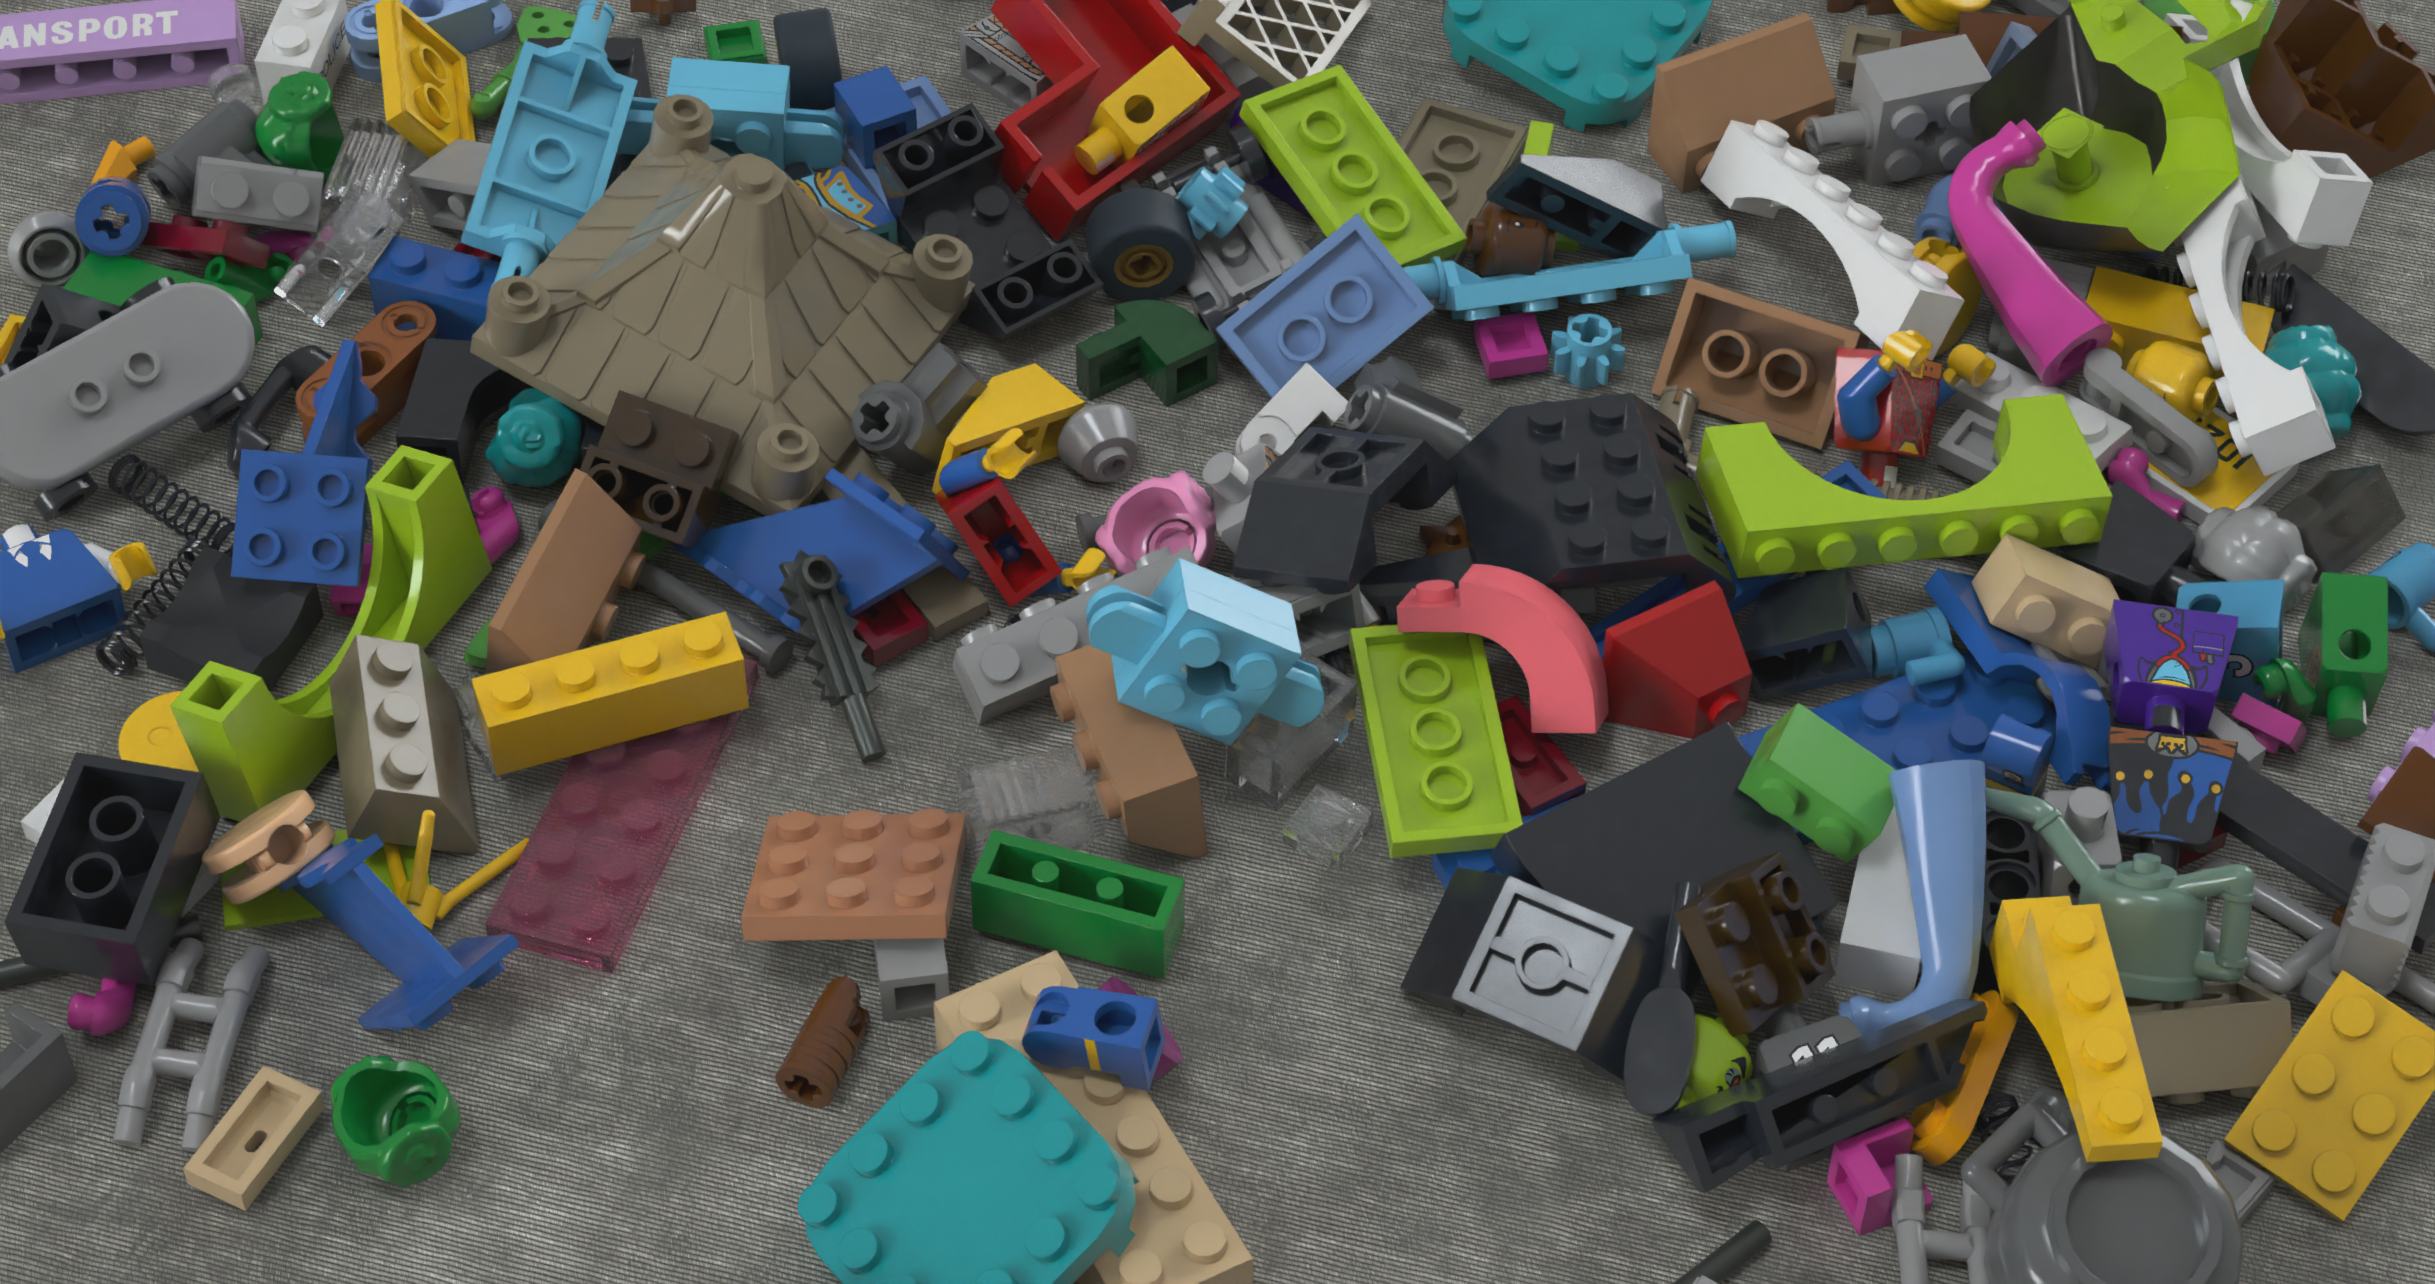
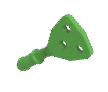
[471,6,577,119]

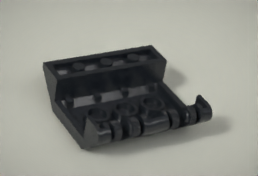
[1448,393,1737,604]

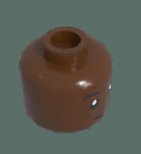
[1464,202,1556,277]

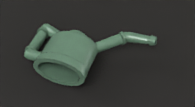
[1985,784,2257,1002]

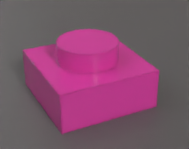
[1474,312,1548,379]
[2231,693,2308,756]

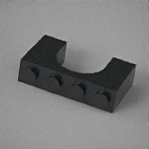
[396,338,605,486]

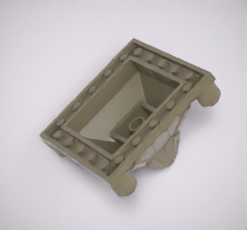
[470,94,976,516]

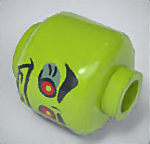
[1674,1014,1753,1110]

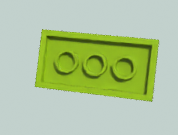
[1239,64,1467,268]
[1349,624,1523,858]

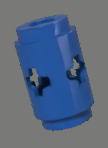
[75,177,151,256]

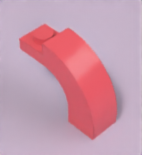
[1397,564,1609,734]

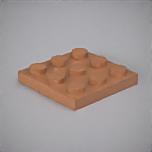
[741,809,967,941]

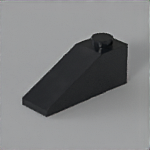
[1486,154,1666,259]

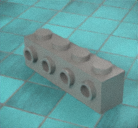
[952,547,1199,725]

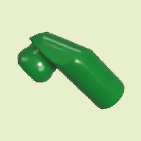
[204,252,295,303]
[2253,658,2317,725]

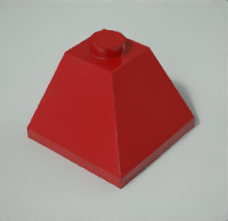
[1602,580,1752,739]

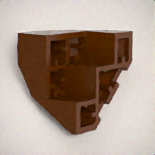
[2249,0,2435,178]

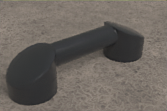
[227,345,332,476]

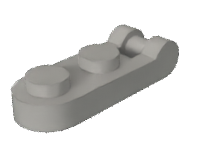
[2077,348,2218,487]

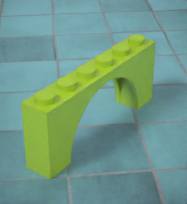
[1696,394,2113,578]
[170,445,492,822]

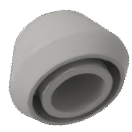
[7,210,91,287]
[1057,403,1138,482]

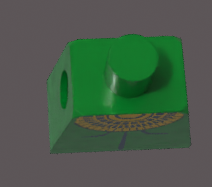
[2298,572,2388,738]

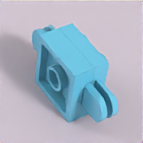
[617,57,846,170]
[1086,558,1325,746]

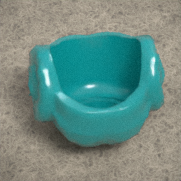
[2264,325,2361,441]
[484,387,585,488]

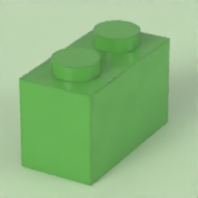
[1738,703,1896,863]

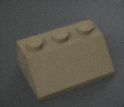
[329,634,478,855]
[2124,980,2292,1104]

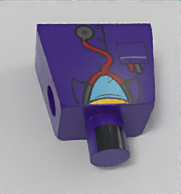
[2103,599,2238,735]

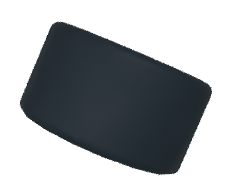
[773,8,842,111]
[1086,188,1196,301]

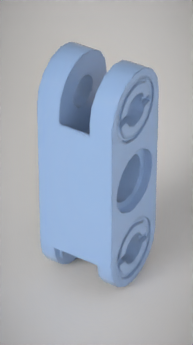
[344,0,513,82]

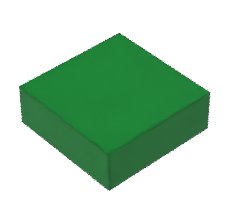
[703,20,768,64]

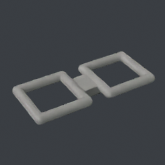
[2192,857,2435,1091]

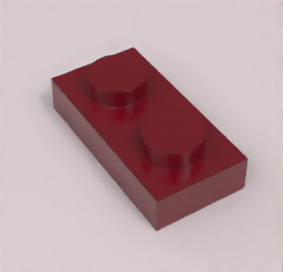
[141,215,271,269]
[1497,695,1587,817]

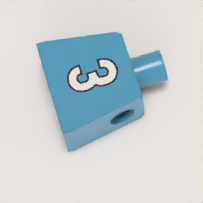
[2176,580,2284,709]

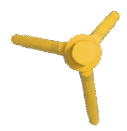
[382,810,534,933]

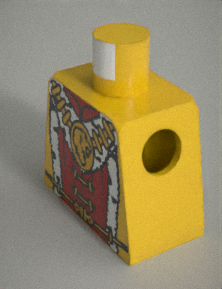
[1074,45,1211,175]

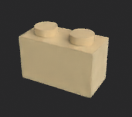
[1971,533,2120,668]

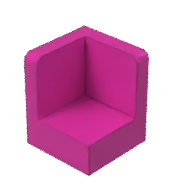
[1826,1118,1933,1236]

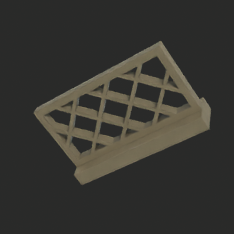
[1177,0,1373,88]

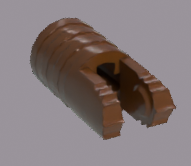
[775,974,870,1108]

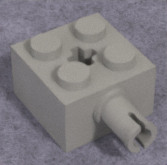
[1804,34,1992,187]

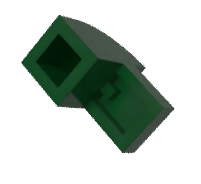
[1076,300,1218,407]

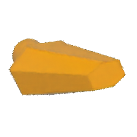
[90,136,156,185]

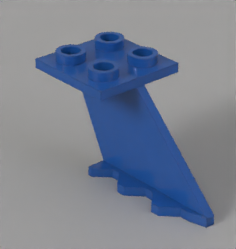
[231,340,378,587]
[674,468,970,634]
[277,834,520,1032]

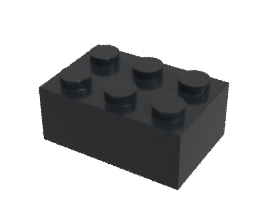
[4,752,221,986]

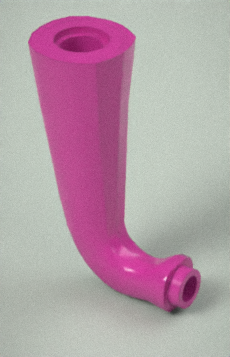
[1948,119,2113,387]

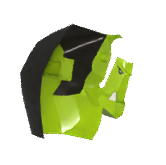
[1969,0,2271,252]

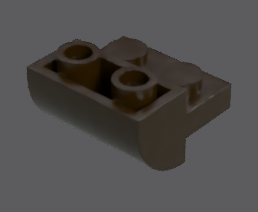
[580,390,740,548]
[1674,851,1836,1037]

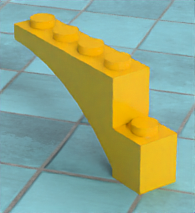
[1989,896,2163,1163]

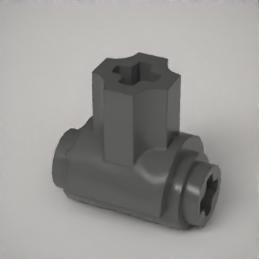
[147,99,273,227]
[852,342,988,475]
[1344,355,1473,461]

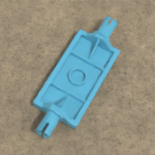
[460,0,638,287]
[1403,220,1737,321]

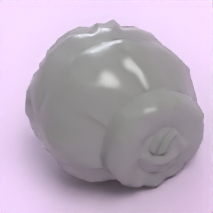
[2190,506,2317,613]

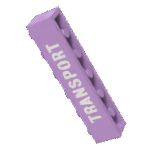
[0,0,245,104]

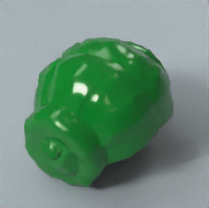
[255,71,353,184]
[330,1055,461,1188]

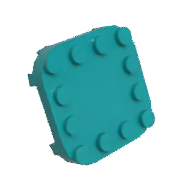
[1441,0,1713,132]
[798,1031,1140,1284]

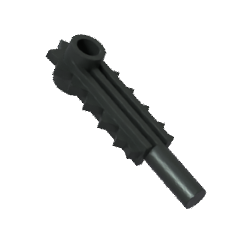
[778,549,886,763]

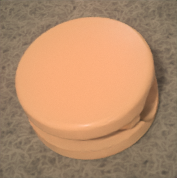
[201,790,335,904]

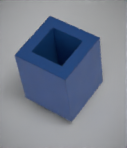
[833,65,917,169]

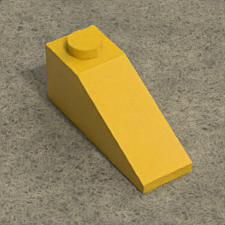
[932,363,1085,494]

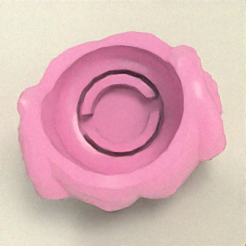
[1095,470,1217,576]

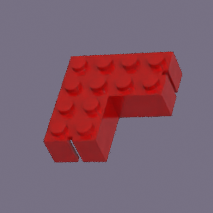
[990,0,1242,242]

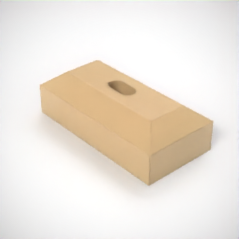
[183,1065,325,1211]

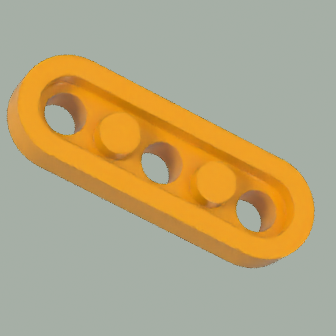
[1909,990,2019,1166]

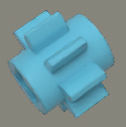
[1176,165,1249,240]
[1550,313,1626,388]

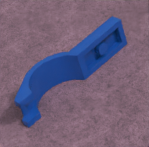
[1924,568,2111,793]

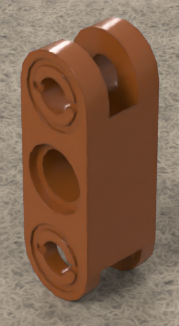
[295,301,438,447]

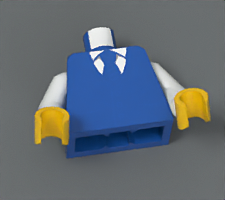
[0,524,158,674]

